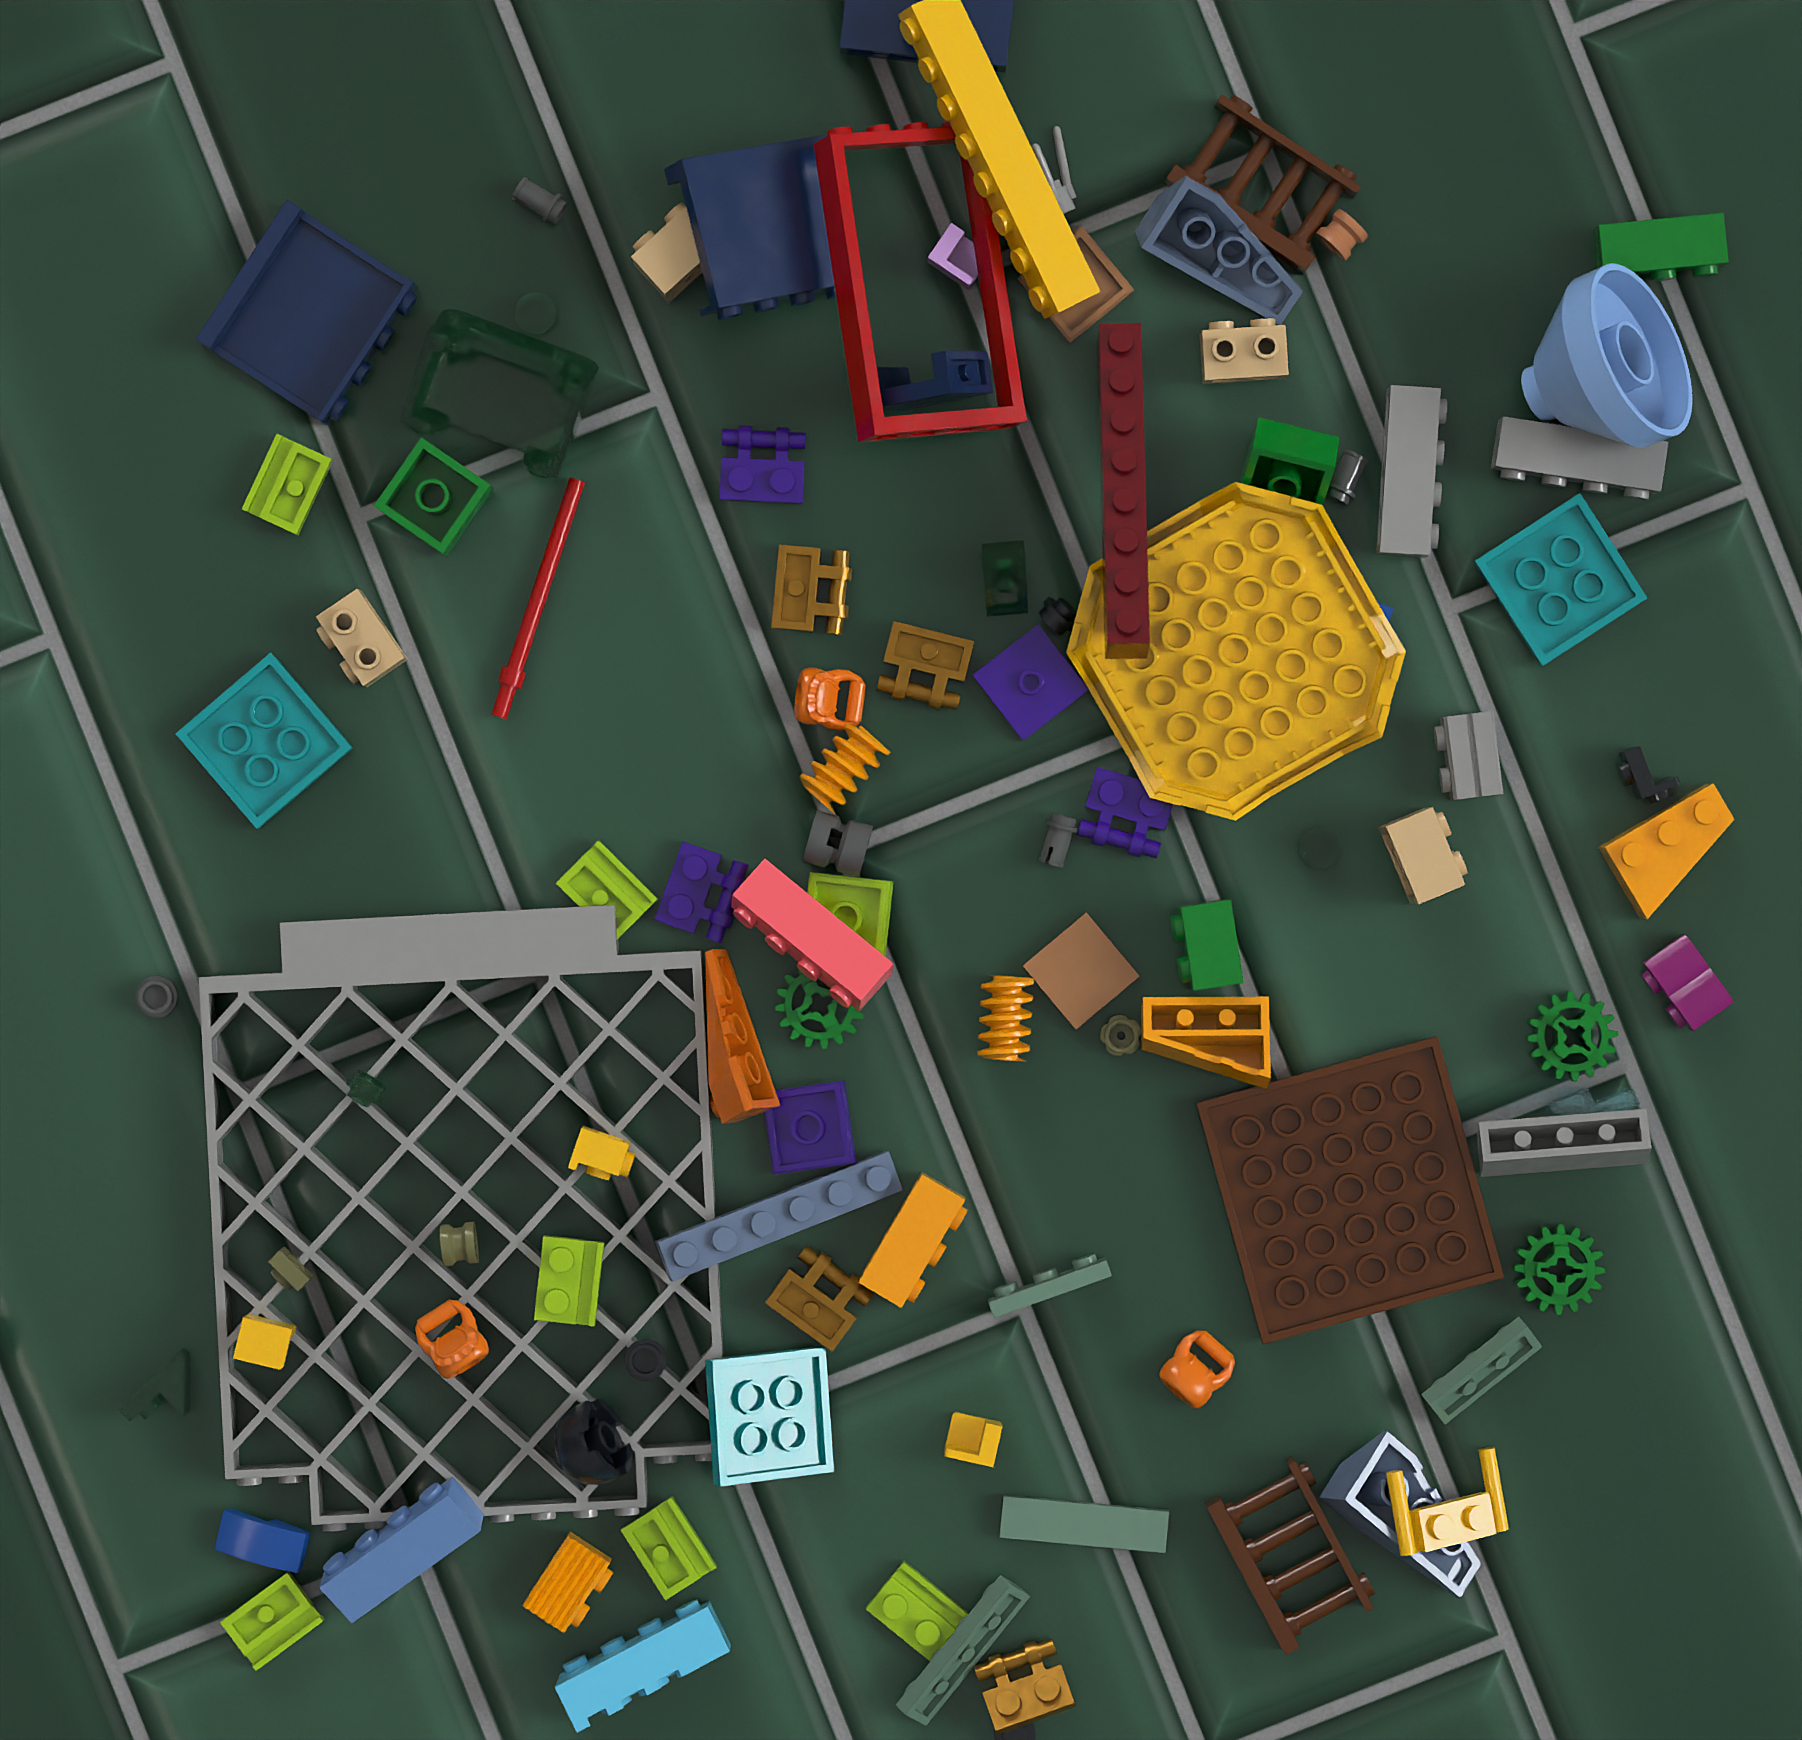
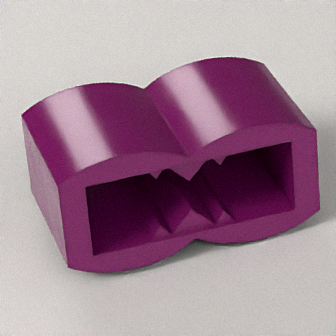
[1641,934,1734,1031]

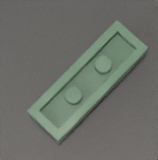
[988,1253,1112,1318]
[1421,1317,1542,1425]

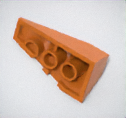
[705,949,780,1124]

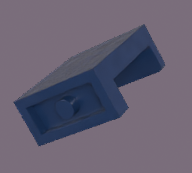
[877,350,993,410]

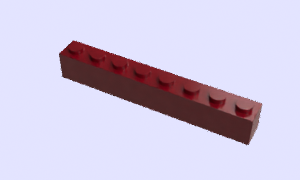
[1097,323,1150,659]

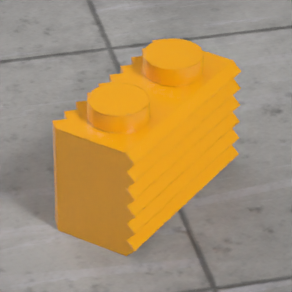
[522,1531,613,1633]

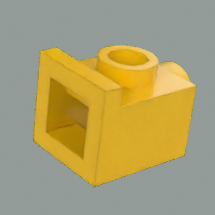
[568,1126,636,1180]

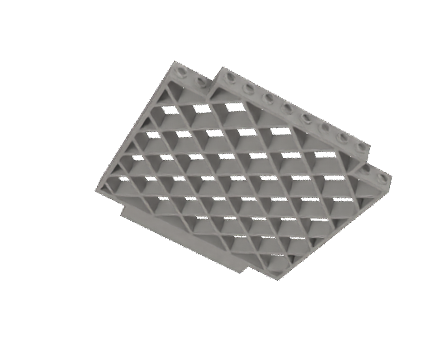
[199,905,724,1531]

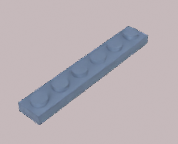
[655,1151,903,1282]

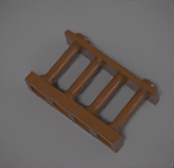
[1164,94,1361,275]
[1204,1456,1375,1655]

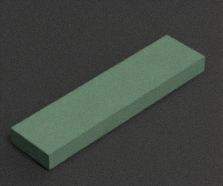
[999,1494,1169,1553]

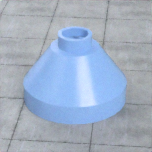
[1521,263,1692,448]

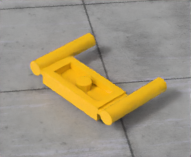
[1386,1447,1509,1556]

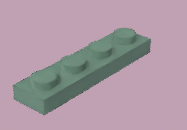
[896,1575,1030,1726]

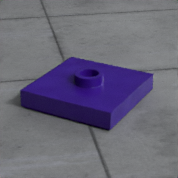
[972,624,1089,741]
[764,1080,857,1175]

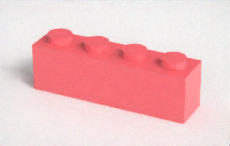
[731,859,893,1011]

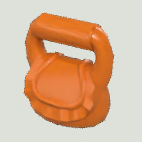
[794,668,866,731]
[415,1299,489,1379]
[1159,1330,1235,1409]

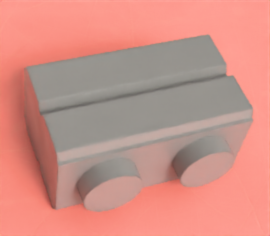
[1434,711,1503,800]

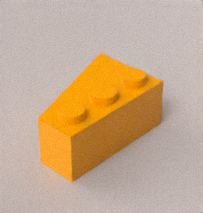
[1598,783,1734,919]
[1141,996,1271,1089]

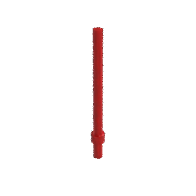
[491,477,585,720]

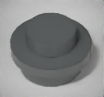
[136,976,178,1018]

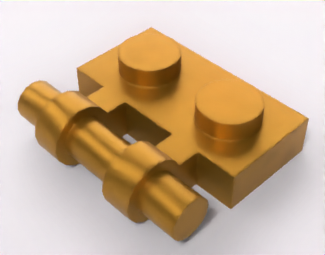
[771,544,852,635]
[876,621,974,710]
[765,1245,874,1352]
[974,1638,1076,1735]

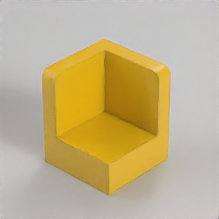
[233,1314,296,1370]
[944,1412,1002,1467]

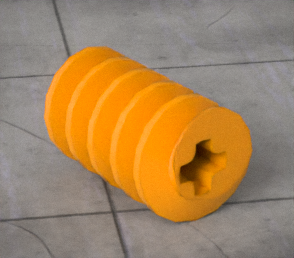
[799,723,891,814]
[977,975,1034,1061]

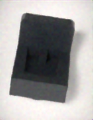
[1616,746,1680,804]

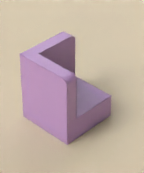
[927,223,978,290]

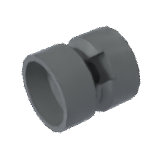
[803,810,873,877]

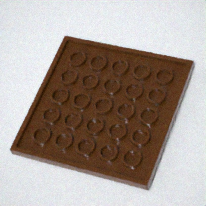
[1196,1036,1504,1344]

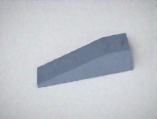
[1135,175,1303,325]
[1319,1431,1481,1598]

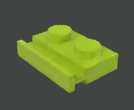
[242,434,333,535]
[556,840,658,940]
[534,1235,605,1327]
[621,1496,717,1600]
[866,1560,968,1661]
[220,1571,325,1671]

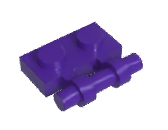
[719,425,806,504]
[1077,767,1173,859]
[654,841,749,943]

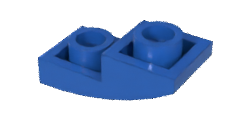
[214,1508,310,1573]

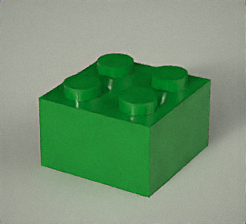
[1239,417,1340,505]
[374,437,494,557]
[1170,899,1244,991]

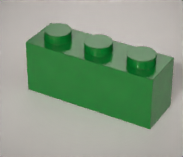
[1593,212,1729,281]

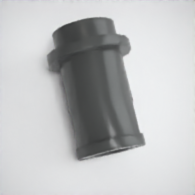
[512,176,568,224]
[1326,450,1368,506]
[1038,812,1078,868]

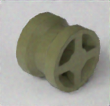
[440,1221,479,1267]

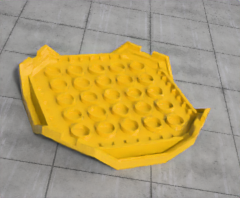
[1066,481,1406,821]

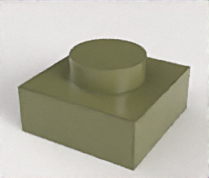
[268,1247,314,1291]

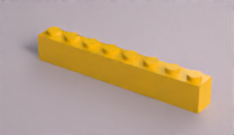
[898,0,1101,319]

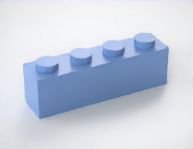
[319,1477,484,1623]

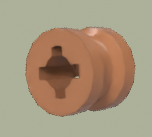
[1315,209,1368,261]

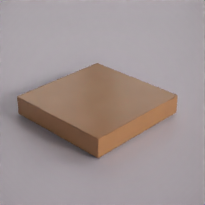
[1017,226,1134,344]
[1022,912,1140,1029]

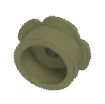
[1100,1015,1141,1056]

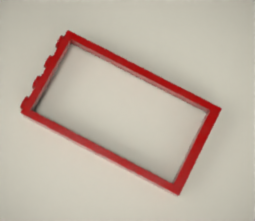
[813,121,1027,442]

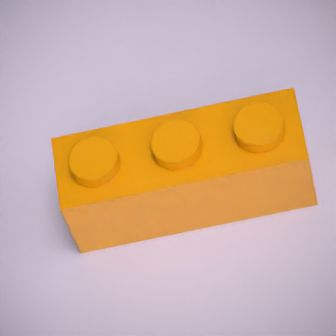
[858,1172,968,1308]

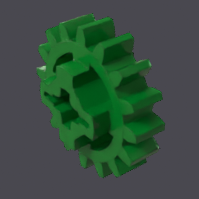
[775,967,864,1049]
[1525,990,1618,1081]
[1512,1223,1605,1315]

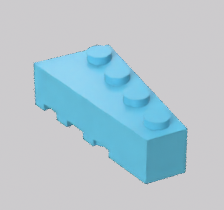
[555,1599,731,1733]

